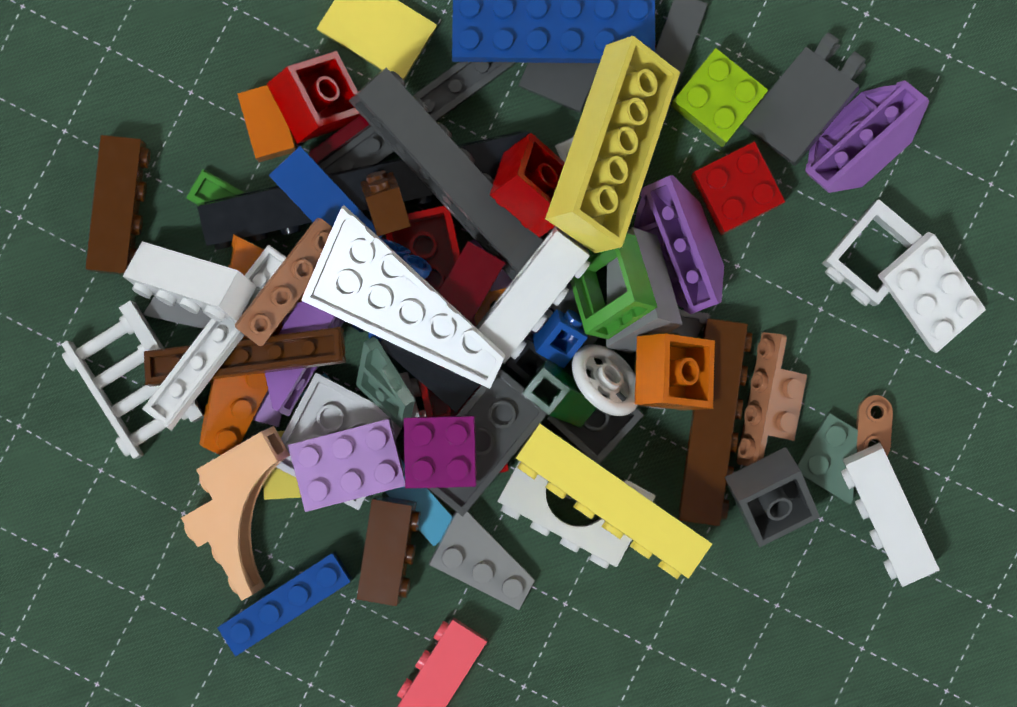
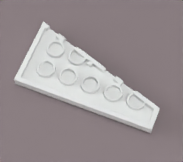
[302,205,506,389]

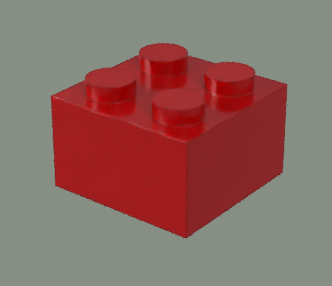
[267,51,361,144]
[490,133,565,238]
[691,141,785,236]

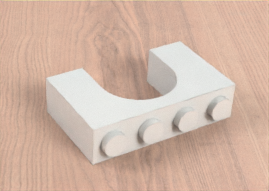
[497,461,656,569]

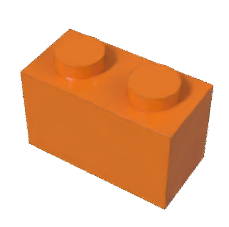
[237,85,297,162]

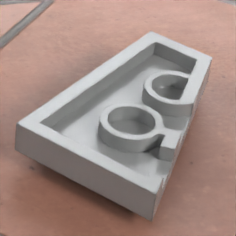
[429,511,535,610]

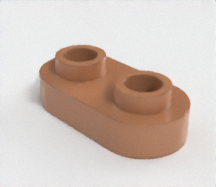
[856,395,893,456]

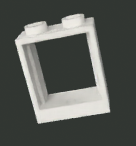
[822,199,922,306]

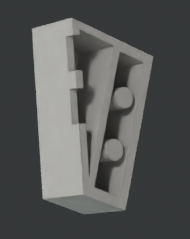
[606,227,683,354]

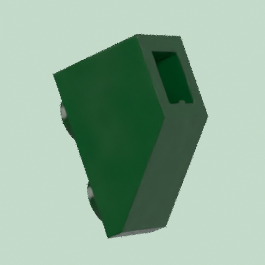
[522,359,596,428]

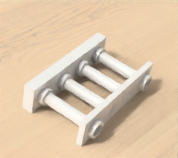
[61,301,204,459]

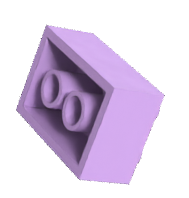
[288,419,405,512]

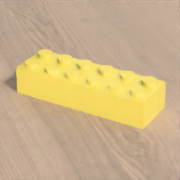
[545,36,680,253]
[515,424,712,580]

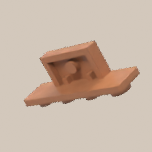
[235,218,333,346]
[737,332,807,466]

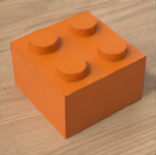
[635,333,715,410]

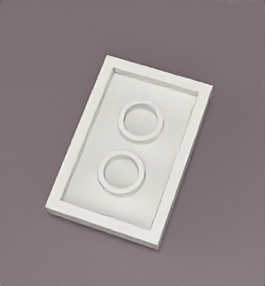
[878,232,986,353]

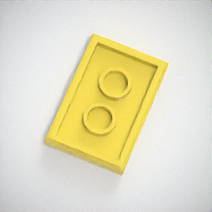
[316,0,438,80]

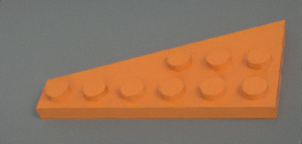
[199,234,306,455]

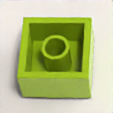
[671,48,768,148]

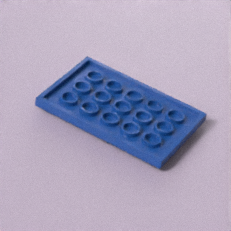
[452,0,655,63]

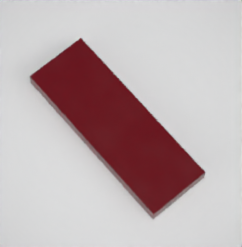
[433,241,505,368]

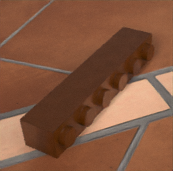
[678,318,752,526]

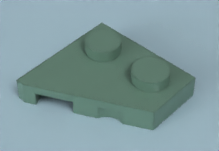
[356,337,415,428]
[797,413,858,504]

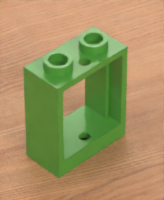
[570,233,657,339]

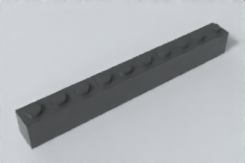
[349,67,607,349]

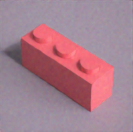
[397,617,487,707]

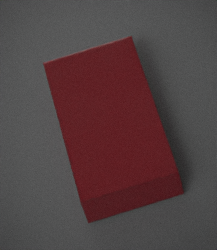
[308,115,371,165]

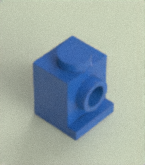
[532,309,588,368]

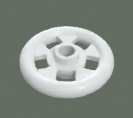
[572,344,638,416]

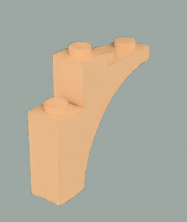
[181,426,291,601]

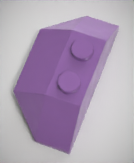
[805,80,929,193]
[634,175,724,314]
[265,301,344,417]

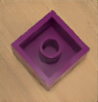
[404,416,477,489]

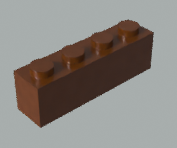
[85,135,150,275]

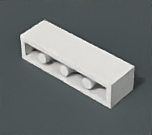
[476,226,590,364]
[123,241,257,322]
[841,442,940,587]

